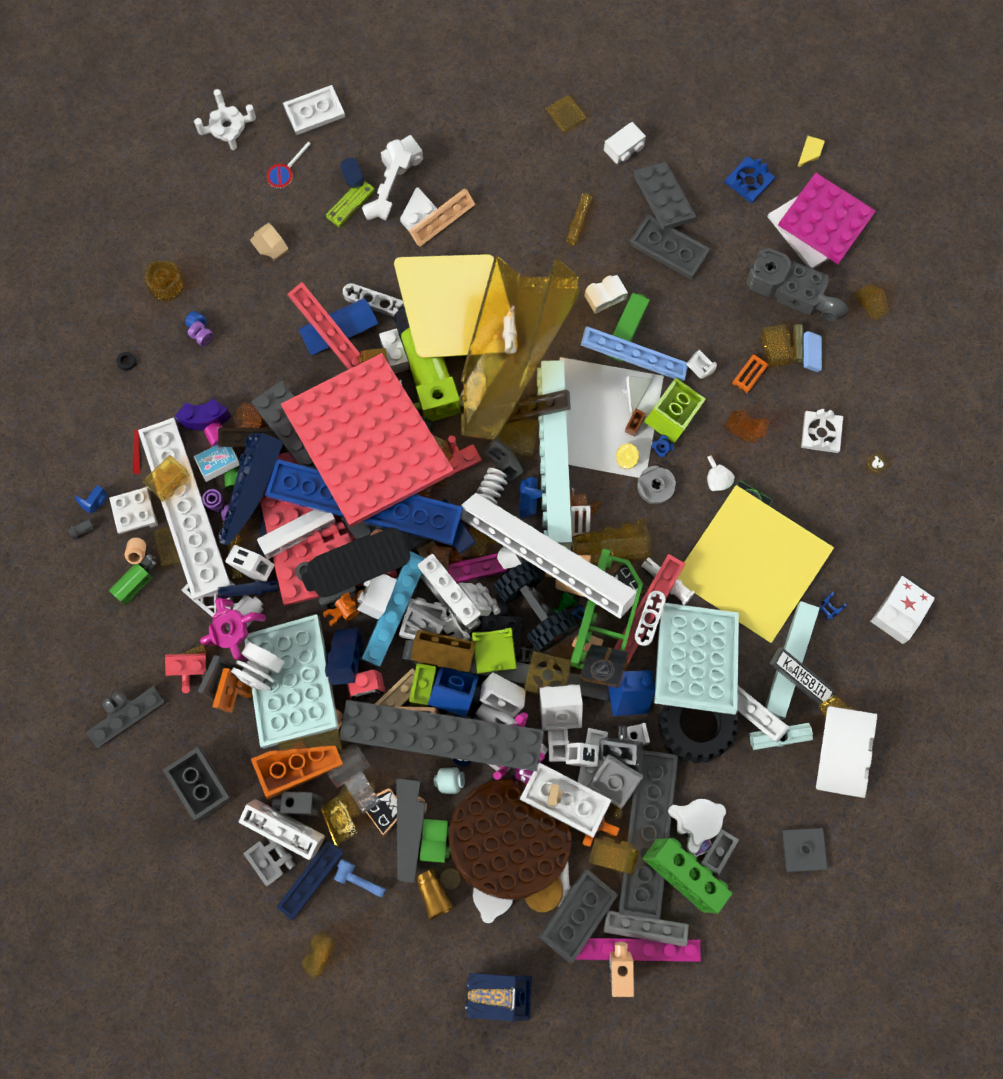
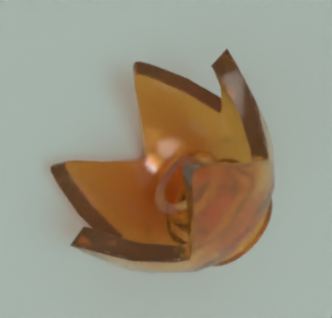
[570,488,602,519]

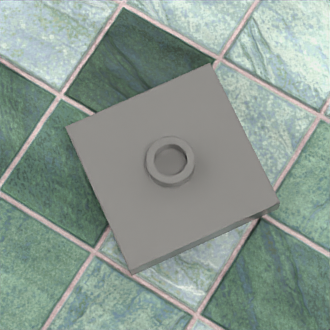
[587,754,643,809]

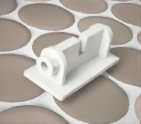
[440,609,471,641]

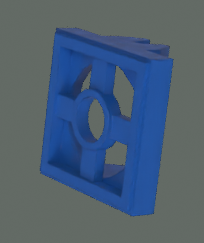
[724,156,775,203]

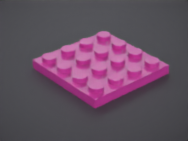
[778,173,876,264]

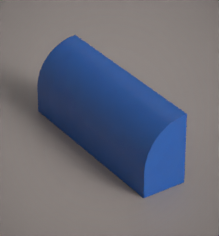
[298,298,378,355]

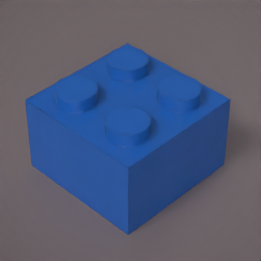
[428,667,479,717]

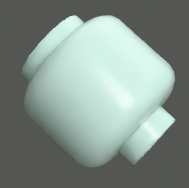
[434,767,465,794]

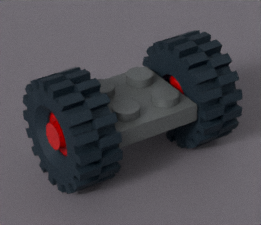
[494,561,579,653]

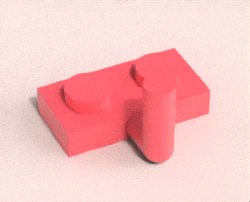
[446,436,482,478]
[165,653,206,693]

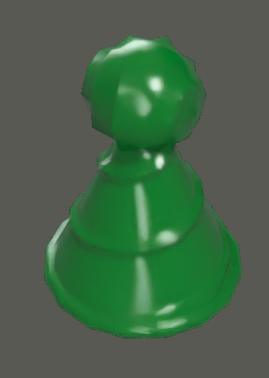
[552,591,578,615]

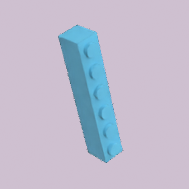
[360,551,426,668]

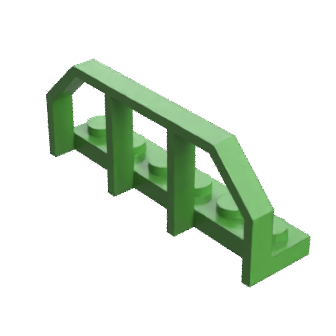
[571,549,643,672]

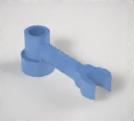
[334,859,386,897]

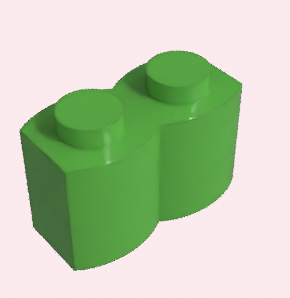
[420,819,450,863]

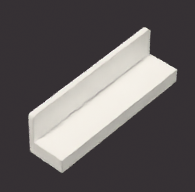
[257,510,336,560]

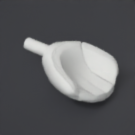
[707,455,735,491]

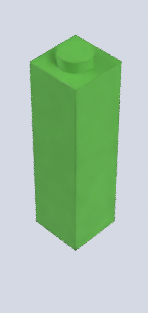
[605,293,649,362]

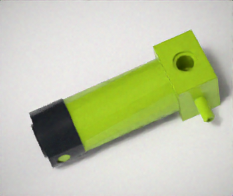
[394,307,461,423]

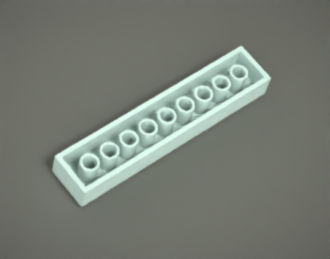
[537,360,572,550]

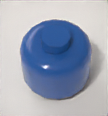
[185,311,207,328]

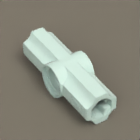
[749,723,813,750]

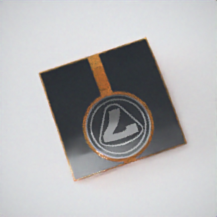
[580,644,630,688]

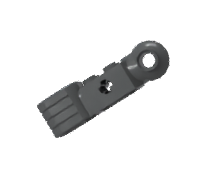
[746,248,849,322]

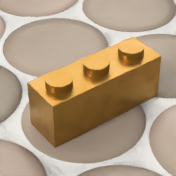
[411,630,476,672]

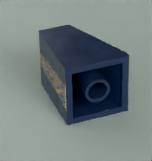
[466,973,532,1021]

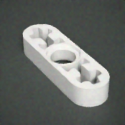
[635,591,666,646]

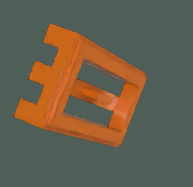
[732,354,769,393]

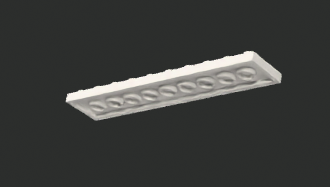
[138,418,231,600]

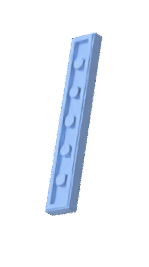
[581,327,688,381]

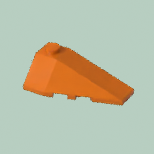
[251,746,343,799]

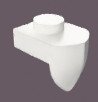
[686,350,717,378]

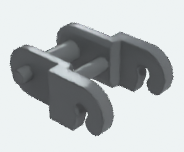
[518,646,542,667]

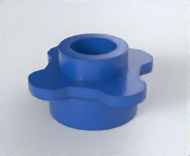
[652,435,674,457]

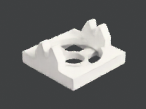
[801,409,843,453]

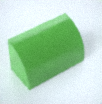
[109,564,153,606]

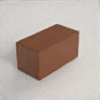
[625,408,646,437]

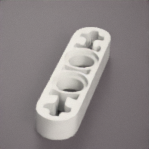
[343,283,405,317]

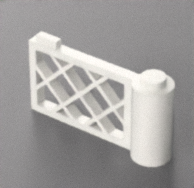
[182,581,264,632]

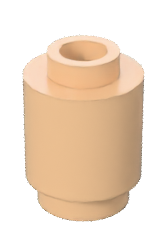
[125,538,146,564]

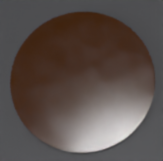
[449,779,572,900]

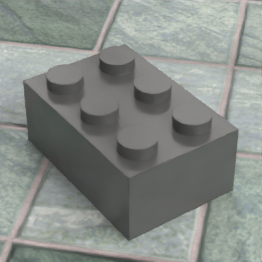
[163,747,233,823]

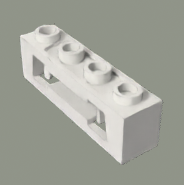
[239,799,325,860]

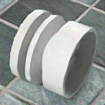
[231,642,285,692]

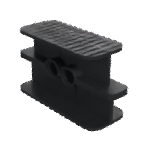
[302,527,413,598]

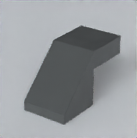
[483,437,523,483]

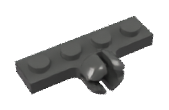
[85,686,165,748]

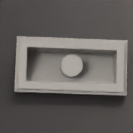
[701,829,739,876]

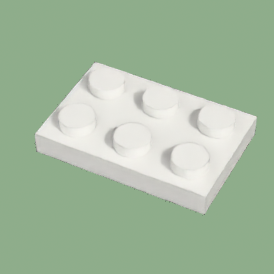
[283,85,345,135]

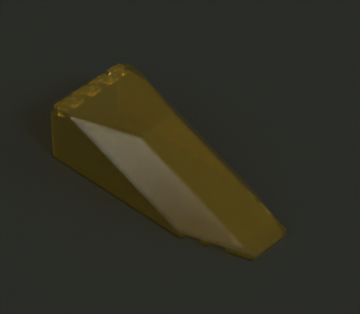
[461,256,580,440]

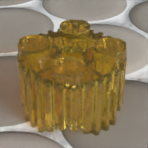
[144,260,185,302]

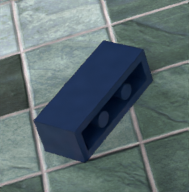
[325,628,363,685]

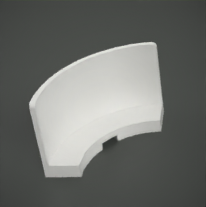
[816,707,877,798]

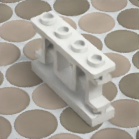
[418,554,482,634]

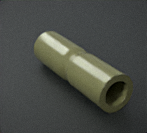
[793,324,804,362]

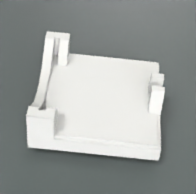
[109,487,158,534]

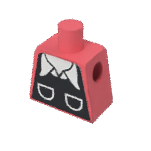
[346,670,386,701]

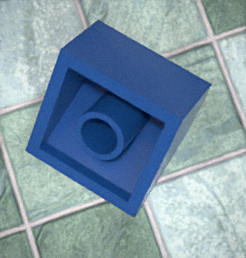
[607,670,655,716]

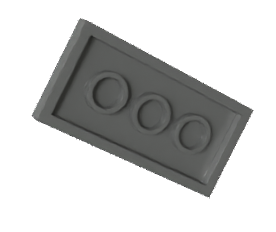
[633,162,696,230]
[629,214,710,280]
[538,869,618,963]

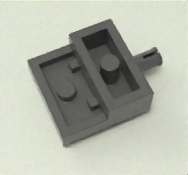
[599,726,643,783]

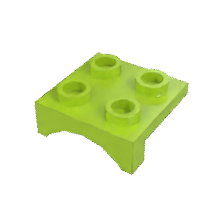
[472,628,517,674]

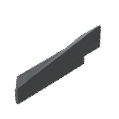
[397,778,426,883]

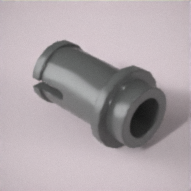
[68,519,94,539]

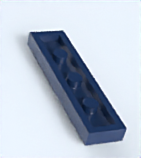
[276,840,344,920]

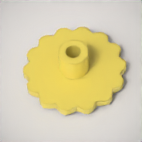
[616,443,640,469]

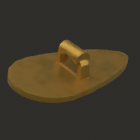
[525,876,563,912]

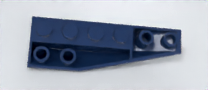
[219,433,283,545]

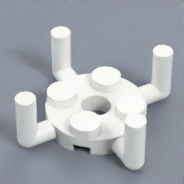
[194,89,256,150]

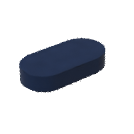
[340,158,364,188]

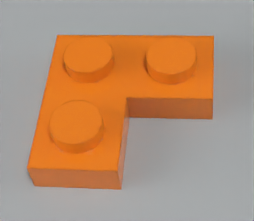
[212,668,253,713]

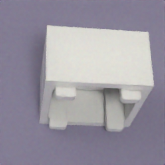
[540,684,583,731]

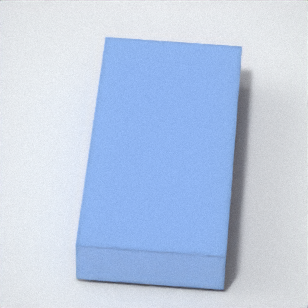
[804,331,822,372]

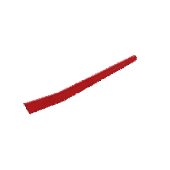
[133,430,140,474]

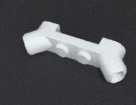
[362,140,413,221]

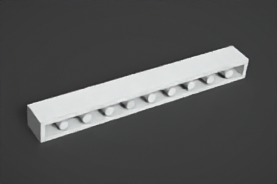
[461,493,637,618]

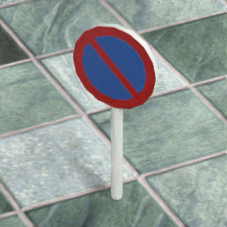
[266,142,310,188]

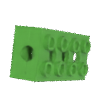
[642,838,733,913]

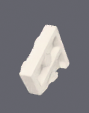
[400,187,437,231]

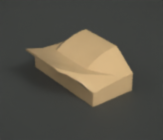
[250,223,289,261]

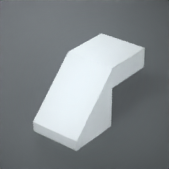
[548,729,569,762]

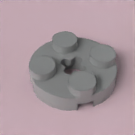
[637,466,676,504]

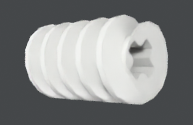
[477,468,508,504]

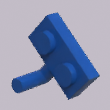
[519,477,543,519]

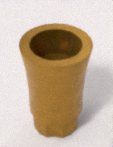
[416,870,455,920]

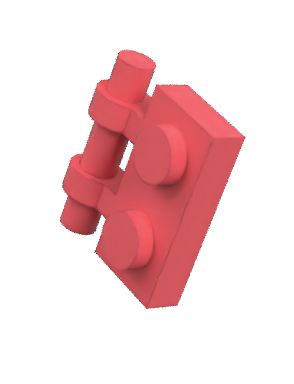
[307,522,351,557]

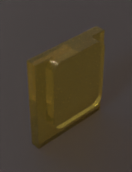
[545,95,586,133]

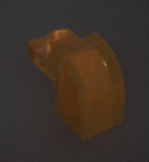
[724,410,770,443]

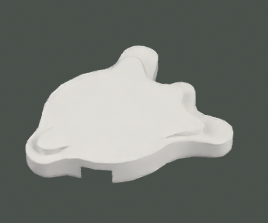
[668,799,726,854]
[473,888,513,923]

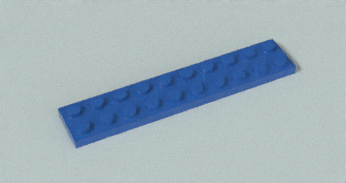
[265,459,463,546]

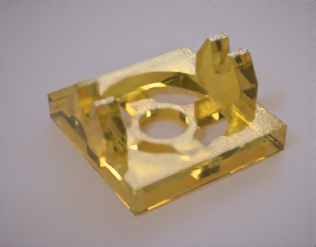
[524,651,571,696]

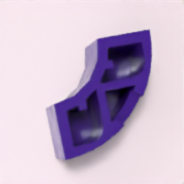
[174,399,231,431]

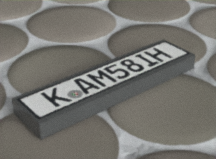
[770,647,835,707]

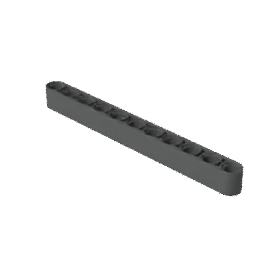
[401,640,611,703]

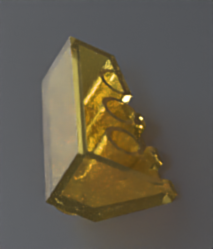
[572,518,651,564]

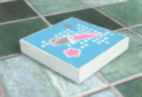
[194,444,239,482]

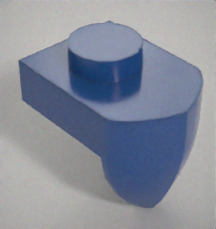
[75,485,107,513]

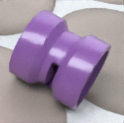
[188,321,214,347]
[202,489,225,512]

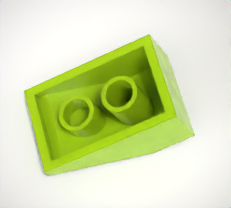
[644,378,705,443]

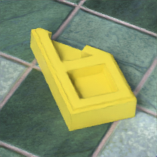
[798,136,825,167]

